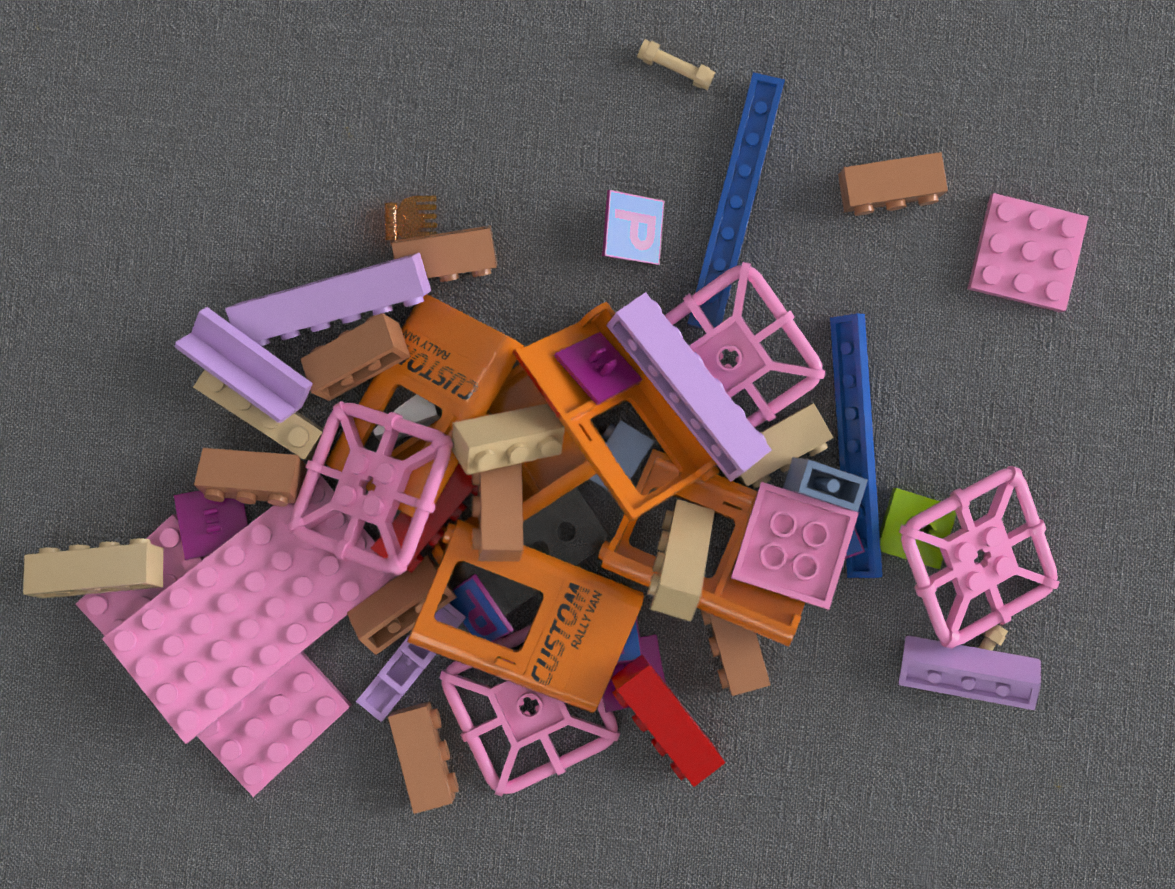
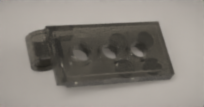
[452,488,611,616]

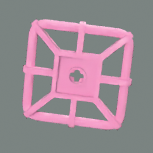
[664,262,826,428]
[287,401,453,575]
[899,466,1060,649]
[439,624,621,797]

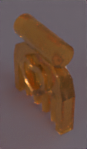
[384,196,437,241]

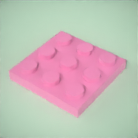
[967,193,1089,313]
[731,482,859,610]

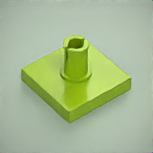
[880,488,956,570]

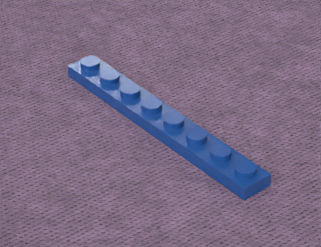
[687,72,785,330]
[830,313,883,578]

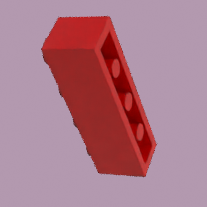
[371,463,478,575]
[611,654,726,787]

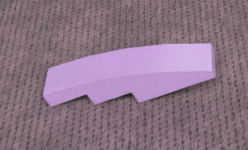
[356,603,466,722]

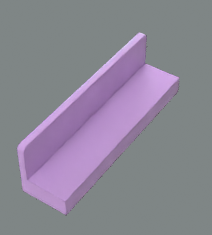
[175,307,313,423]
[898,636,1041,710]

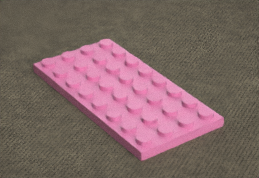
[102,474,397,744]
[76,514,352,797]

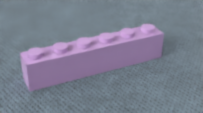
[225,252,431,346]
[606,292,772,482]

